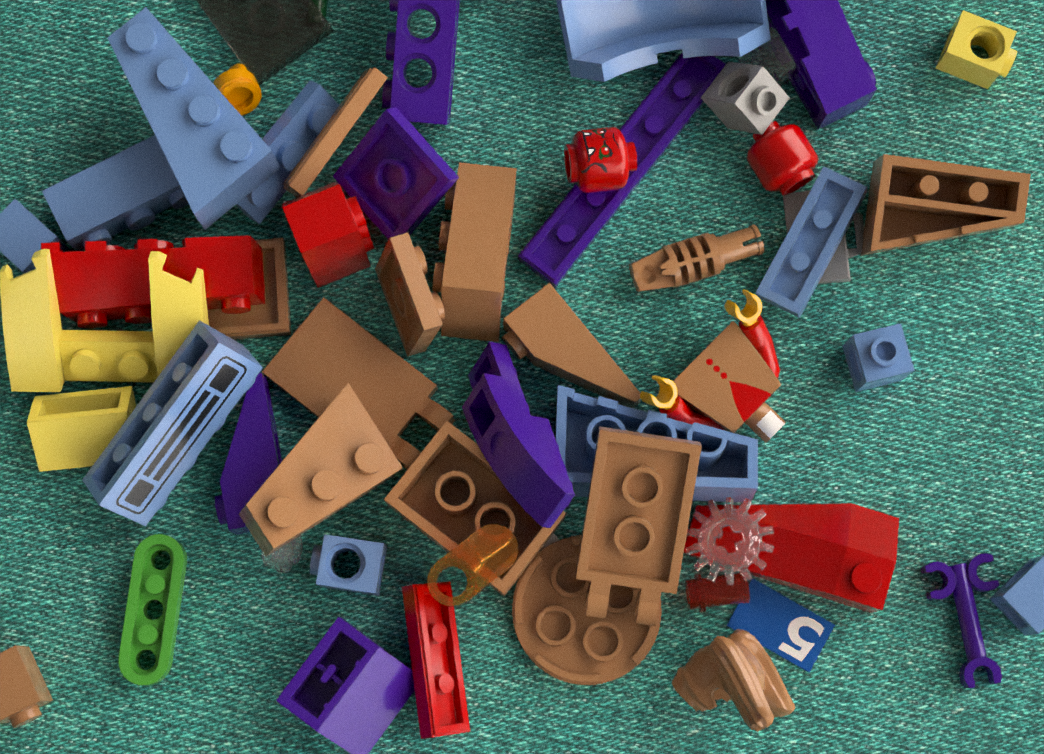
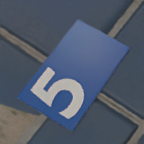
[727,578,835,673]

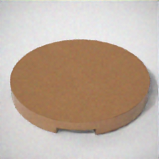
[512,535,662,685]

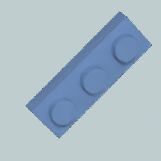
[236,80,339,224]
[755,166,867,318]

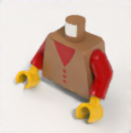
[640,289,786,443]

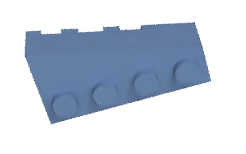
[107,7,280,230]

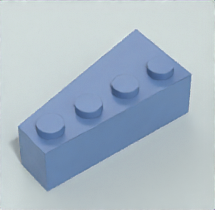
[555,385,758,503]

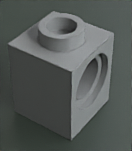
[701,61,790,135]

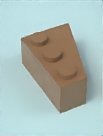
[860,154,1031,256]
[433,162,517,342]

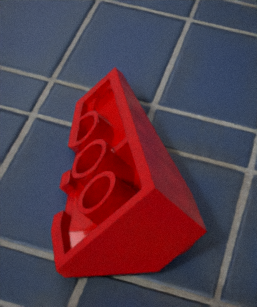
[684,503,899,613]

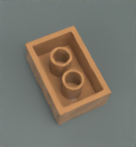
[384,421,566,597]

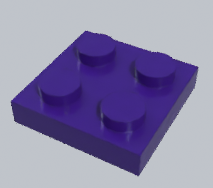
[333,107,459,240]

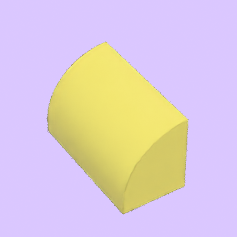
[26,386,136,472]

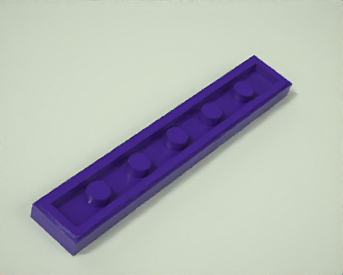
[518,53,726,288]

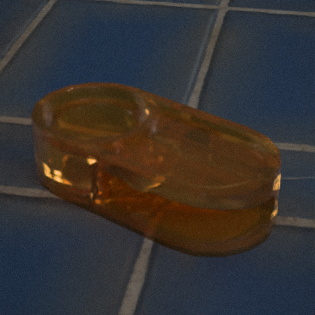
[427,524,518,607]

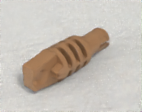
[629,224,764,292]

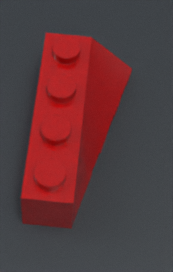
[41,235,265,329]

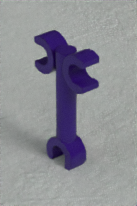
[921,553,1002,688]

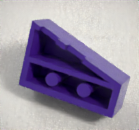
[766,0,877,130]

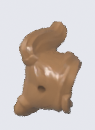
[672,629,795,732]

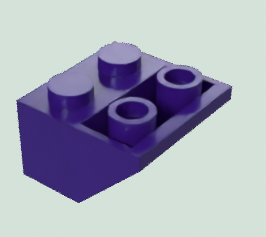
[276,616,415,754]

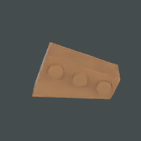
[239,383,403,556]

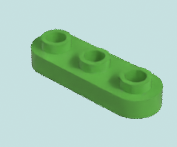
[118,534,187,685]

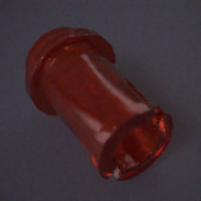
[685,571,750,614]

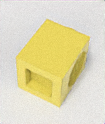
[935,10,1017,89]

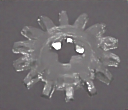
[685,497,774,585]

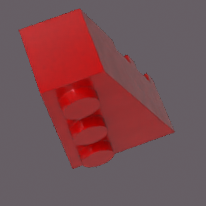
[282,181,375,288]

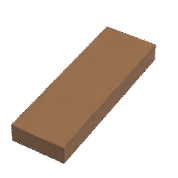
[283,67,388,198]

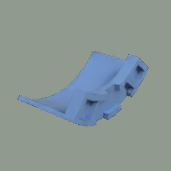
[556,0,771,82]

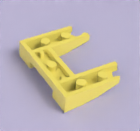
[0,249,209,392]

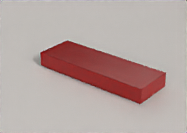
[402,582,470,739]

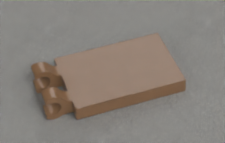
[262,297,455,470]
[576,426,702,626]

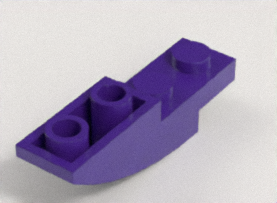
[462,341,575,528]

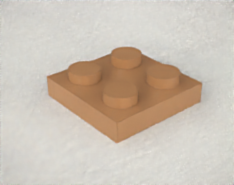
[375,233,445,357]

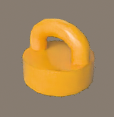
[213,63,262,116]

